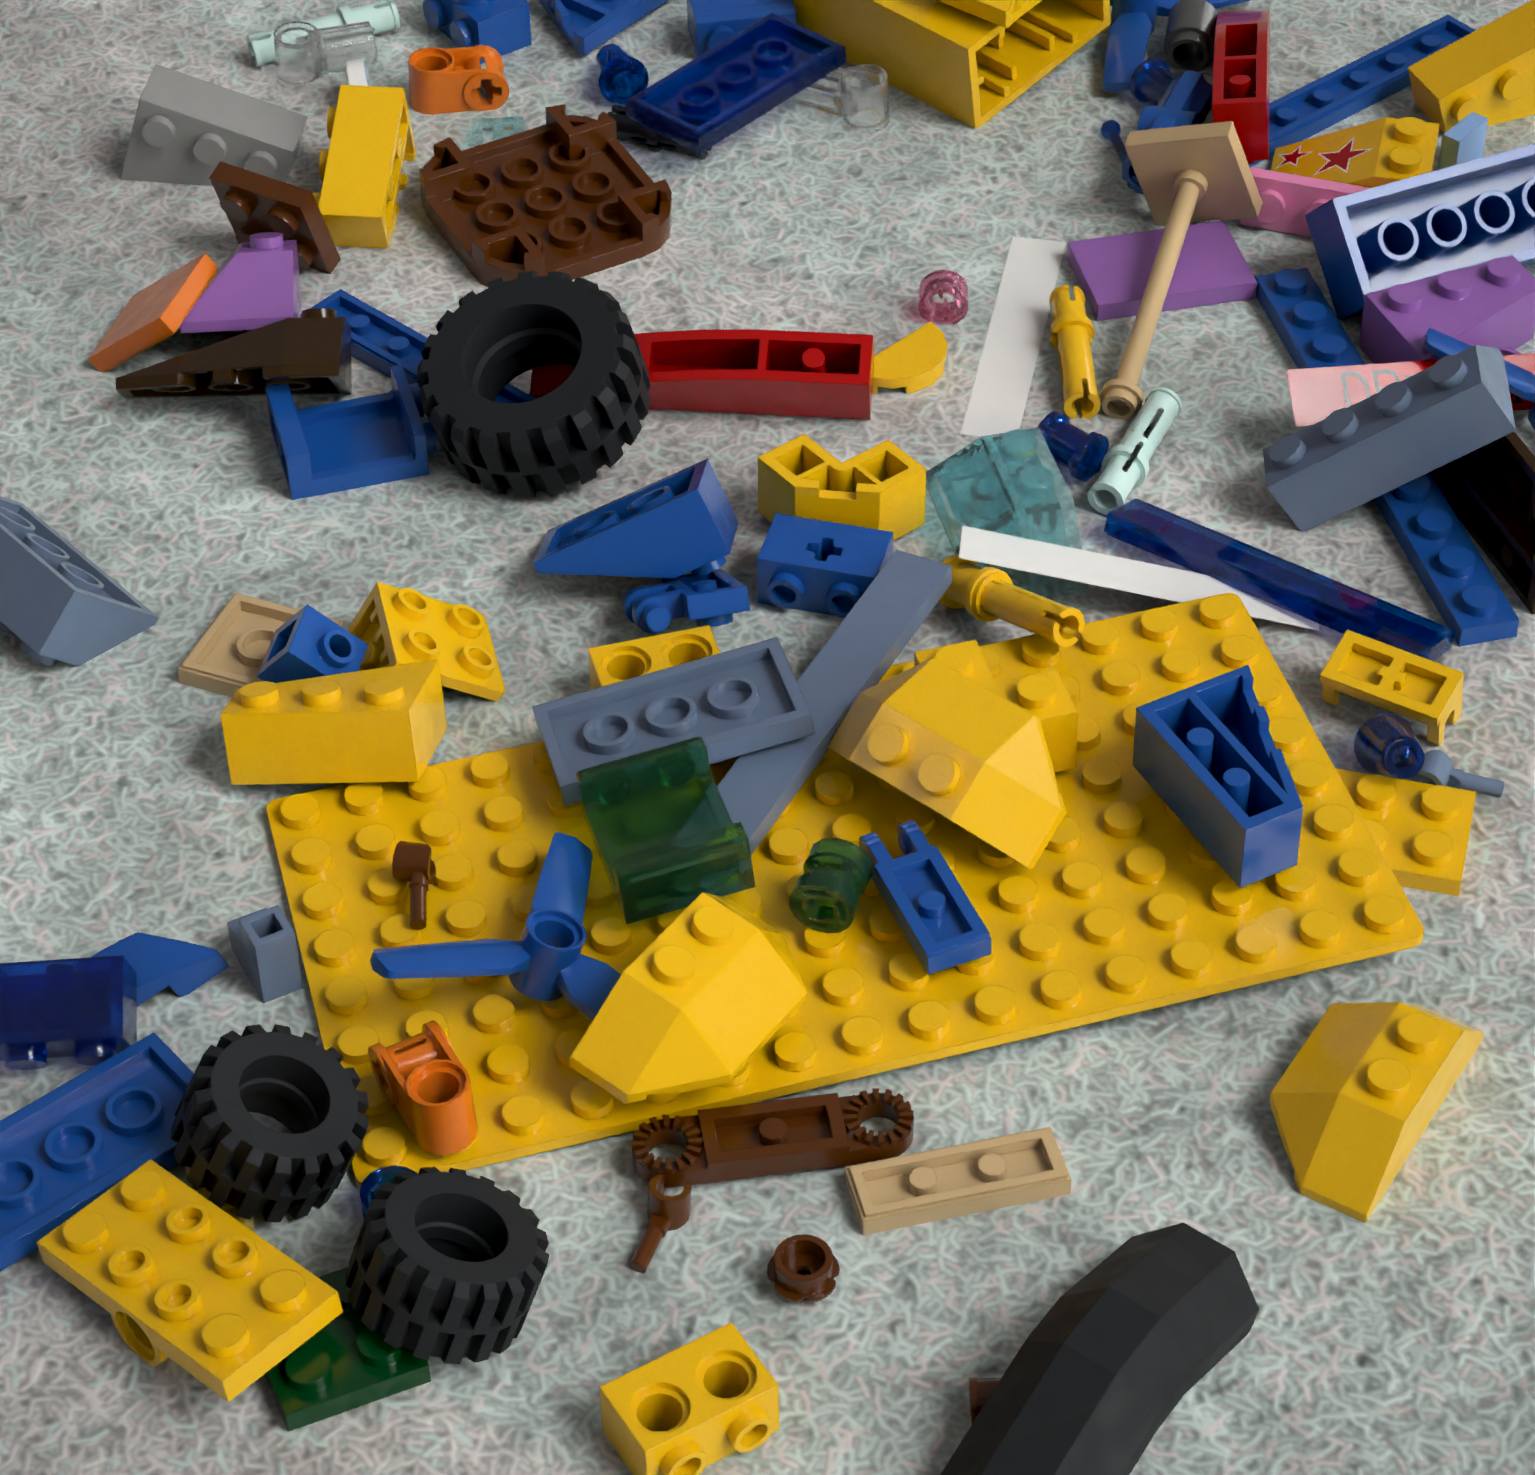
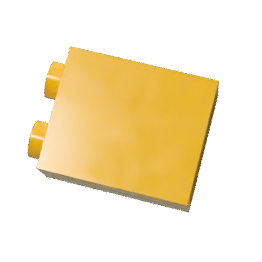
[792,0,1111,129]

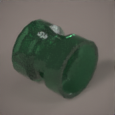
[789,838,873,933]

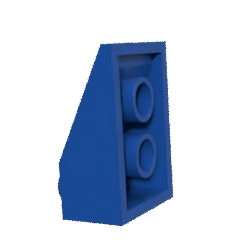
[533,459,739,578]

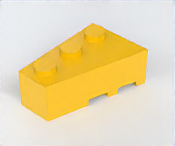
[1407,0,1535,133]

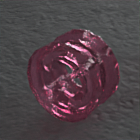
[919,270,968,325]

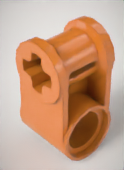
[408,45,509,115]
[368,1020,478,1155]

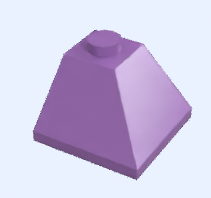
[180,232,302,333]

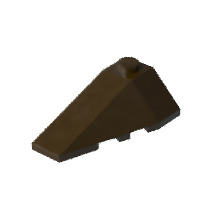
[116,308,352,398]

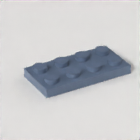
[532,637,815,806]

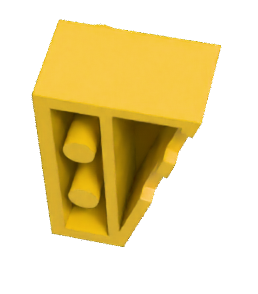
[313,85,417,249]
[220,659,448,785]

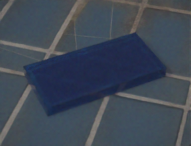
[625,13,847,154]

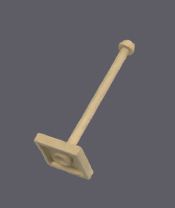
[1100,121,1263,420]

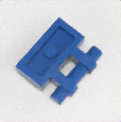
[622,569,750,634]

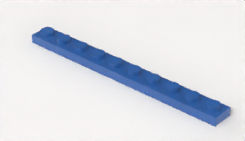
[1255,268,1519,647]

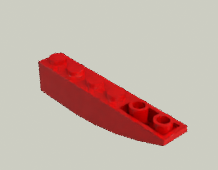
[1212,9,1270,164]
[529,329,874,420]

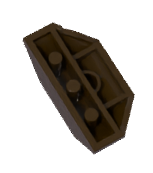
[1431,432,1535,614]

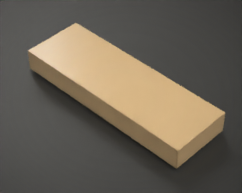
[844,1127,1071,1235]

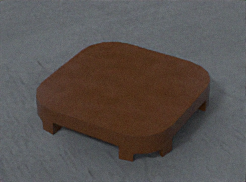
[419,104,672,287]

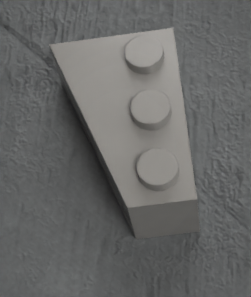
[120,64,308,186]

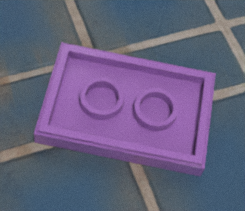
[1066,221,1258,321]

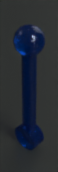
[1100,120,1134,190]

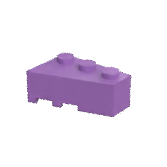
[1358,255,1535,364]

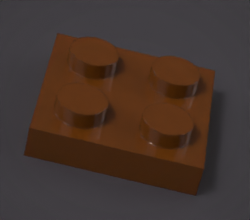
[209,161,341,274]

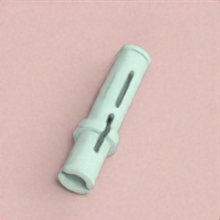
[246,0,400,68]
[1087,387,1182,515]

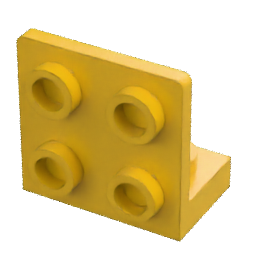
[347,582,506,701]

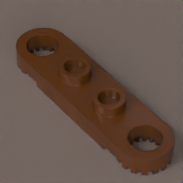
[632,1088,914,1188]

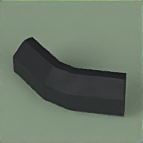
[940,1222,1259,1475]

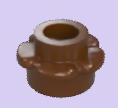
[767,1234,840,1303]

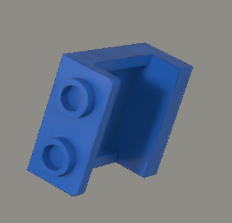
[265,365,437,500]

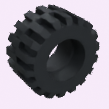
[171,1024,369,1222]
[345,1167,549,1364]

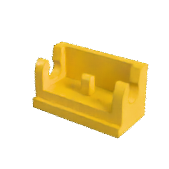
[1320,630,1464,745]

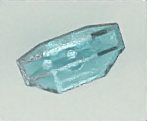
[926,427,1088,599]

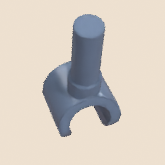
[1410,750,1504,797]

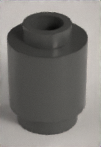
[1164,0,1218,71]

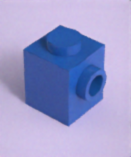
[256,604,369,683]

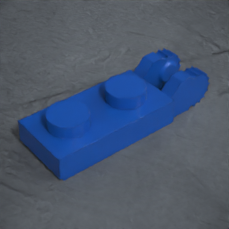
[858,820,991,975]

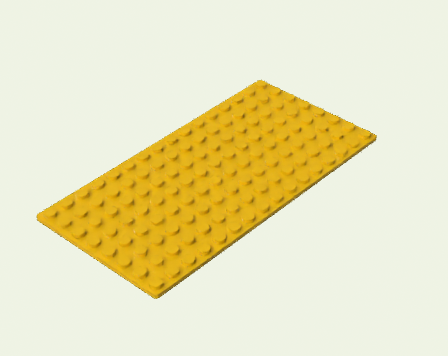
[266,593,1424,1191]

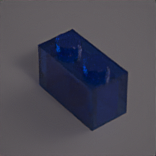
[0,955,137,1070]

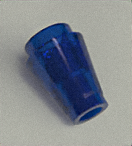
[596,44,649,105]
[1354,713,1425,778]

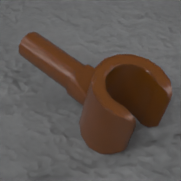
[392,841,436,930]
[629,1174,692,1274]

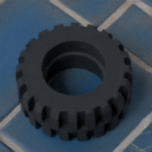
[417,271,651,497]

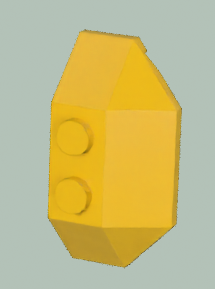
[827,658,1066,870]
[568,892,807,1104]
[1269,1002,1484,1223]

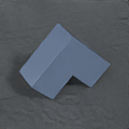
[227,905,303,1003]

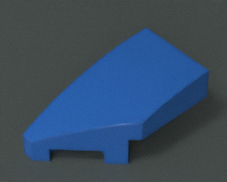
[77,932,229,1022]

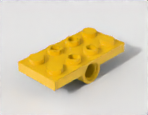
[37,1159,343,1402]

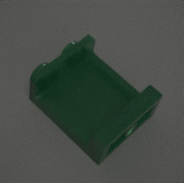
[576,737,755,925]

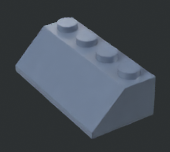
[1263,345,1516,532]
[0,496,159,666]

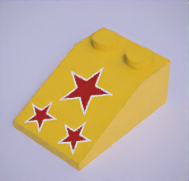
[1270,117,1440,188]

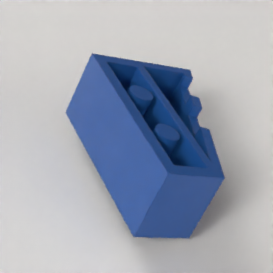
[1133,665,1303,888]

